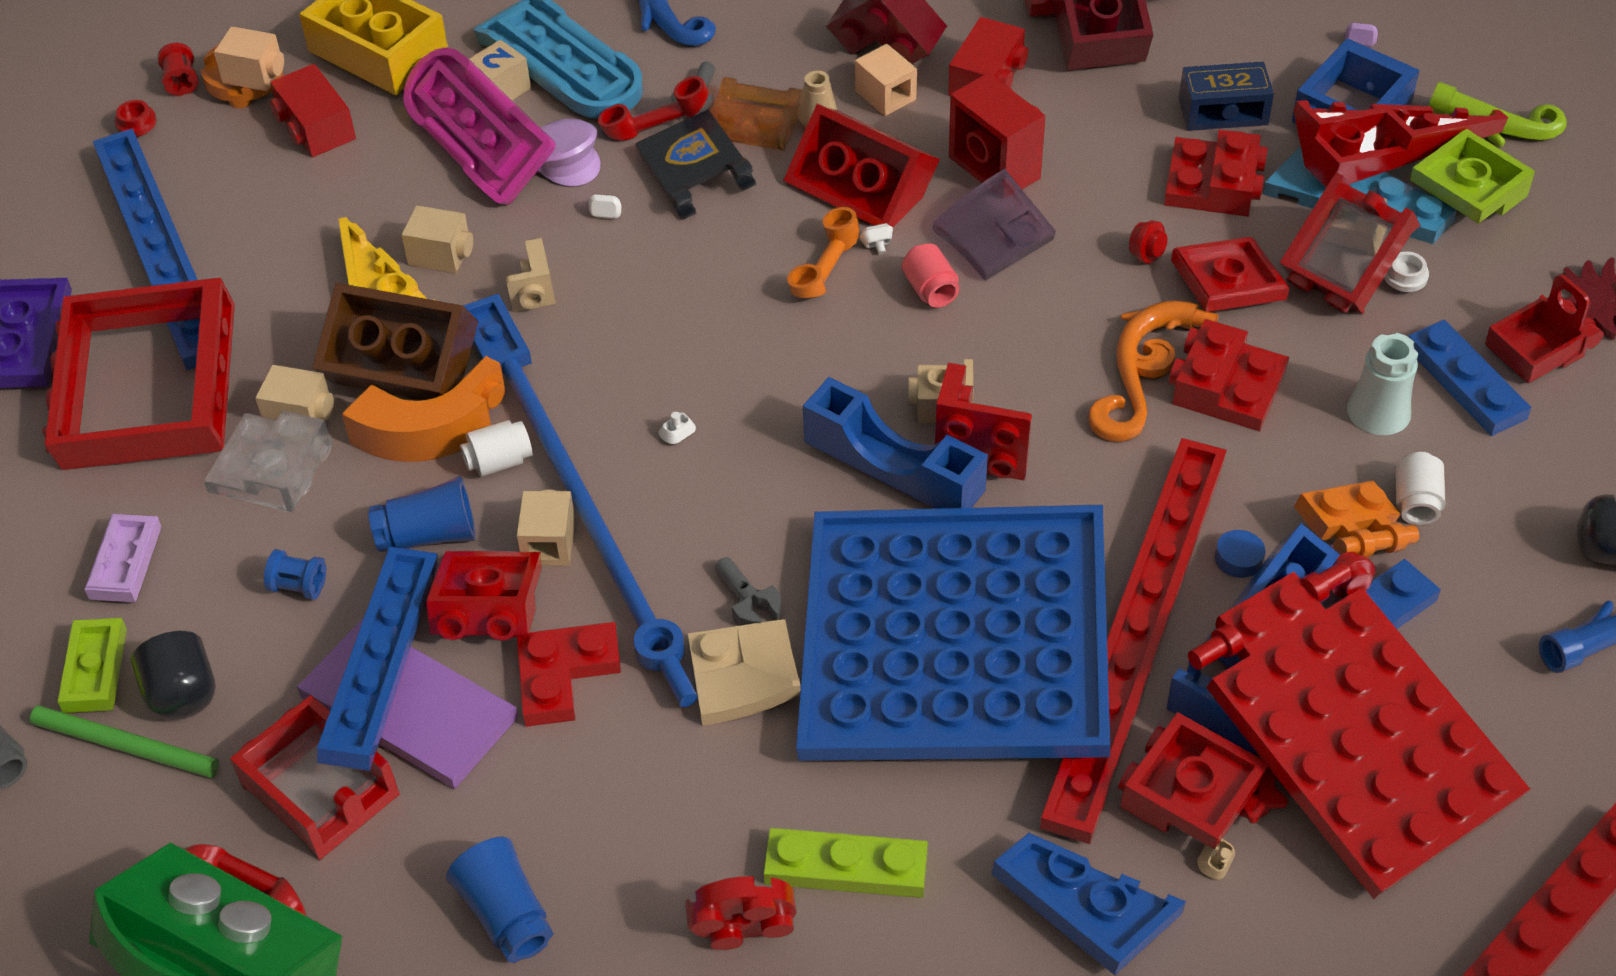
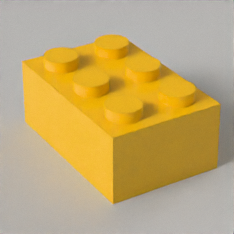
[299,0,448,95]

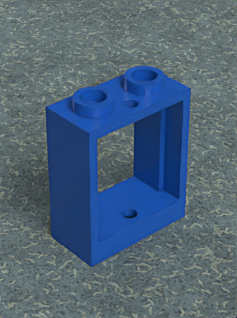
[1291,38,1420,123]

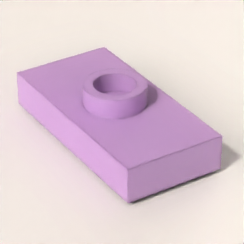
[84,514,162,603]

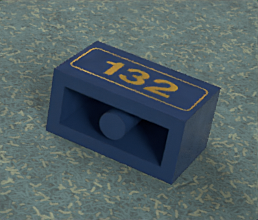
[1179,61,1274,131]

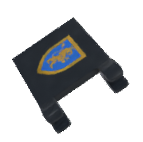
[635,109,756,219]

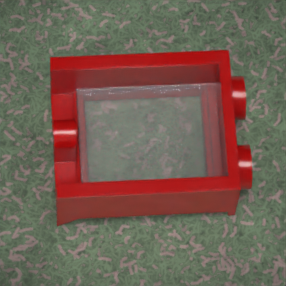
[1279,172,1421,314]
[230,695,400,861]

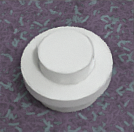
[1384,251,1429,292]

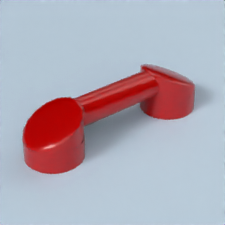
[598,76,709,140]
[185,844,306,916]

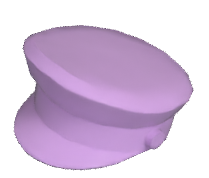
[537,119,601,186]

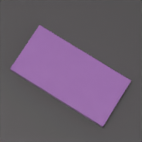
[297,618,518,789]

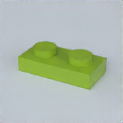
[58,618,127,713]

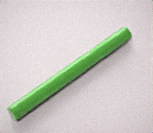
[30,705,219,778]

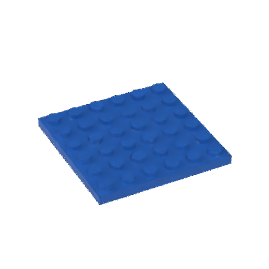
[796,504,1110,761]

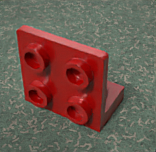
[935,362,1032,480]

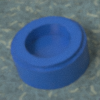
[1215,530,1266,578]

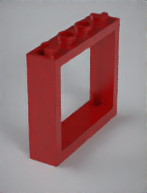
[42,277,235,470]

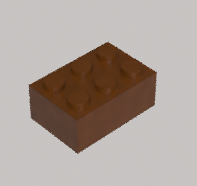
[312,282,478,400]

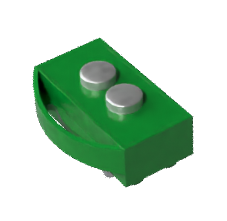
[89,842,343,976]

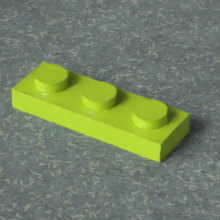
[764,828,928,898]

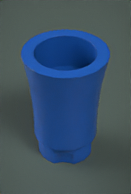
[368,476,476,552]
[446,837,554,963]

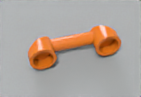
[787,207,860,298]

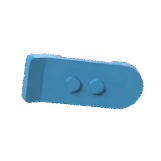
[474,0,643,118]

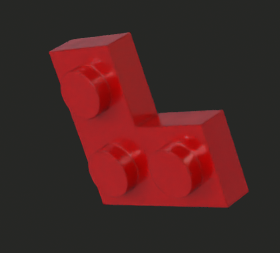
[517,622,621,727]

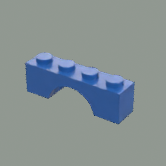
[803,377,988,509]

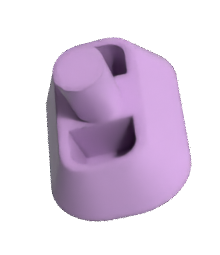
[1345,23,1378,48]

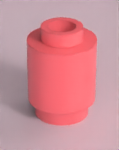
[901,243,960,308]

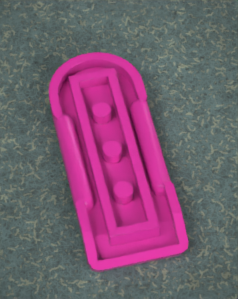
[404,48,556,206]

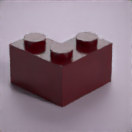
[826,0,947,64]

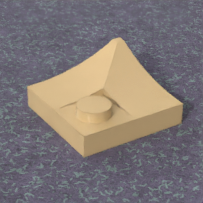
[688,619,801,726]

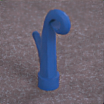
[638,0,716,46]
[1539,601,1616,673]

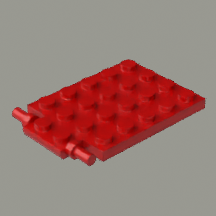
[1187,561,1531,900]

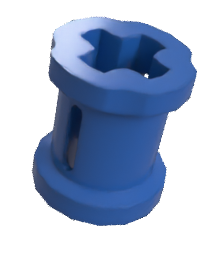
[264,549,327,600]

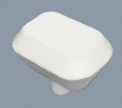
[588,195,621,219]
[860,224,893,255]
[659,412,696,444]

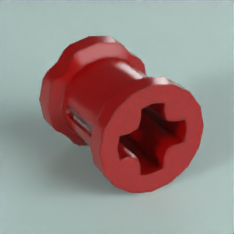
[157,42,199,96]

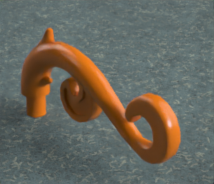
[1088,300,1219,442]

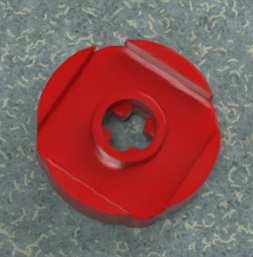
[685,876,796,950]

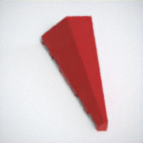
[1293,100,1508,187]

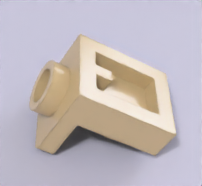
[506,238,556,312]

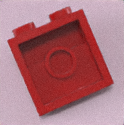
[1164,129,1268,217]
[1169,319,1290,432]
[426,551,542,641]
[1118,712,1268,850]

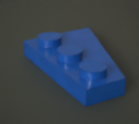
[991,833,1186,975]

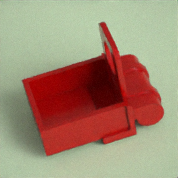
[1485,274,1604,384]

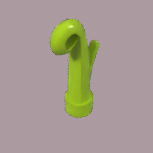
[1428,81,1567,148]

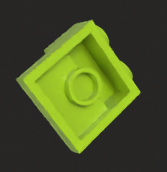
[1410,129,1535,224]

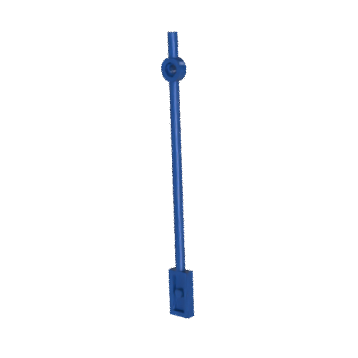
[463,293,698,707]

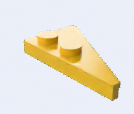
[338,217,435,300]

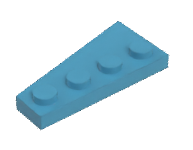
[1263,146,1457,244]

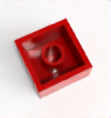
[948,72,1046,201]

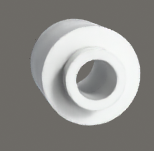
[460,420,533,477]
[1395,452,1445,525]

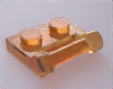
[711,77,803,151]

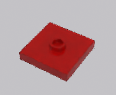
[1171,237,1289,312]

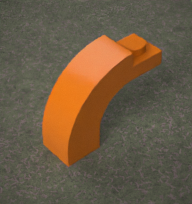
[342,356,506,462]

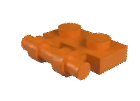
[1294,481,1419,557]

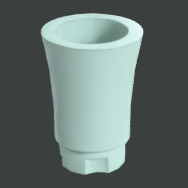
[1346,333,1418,435]

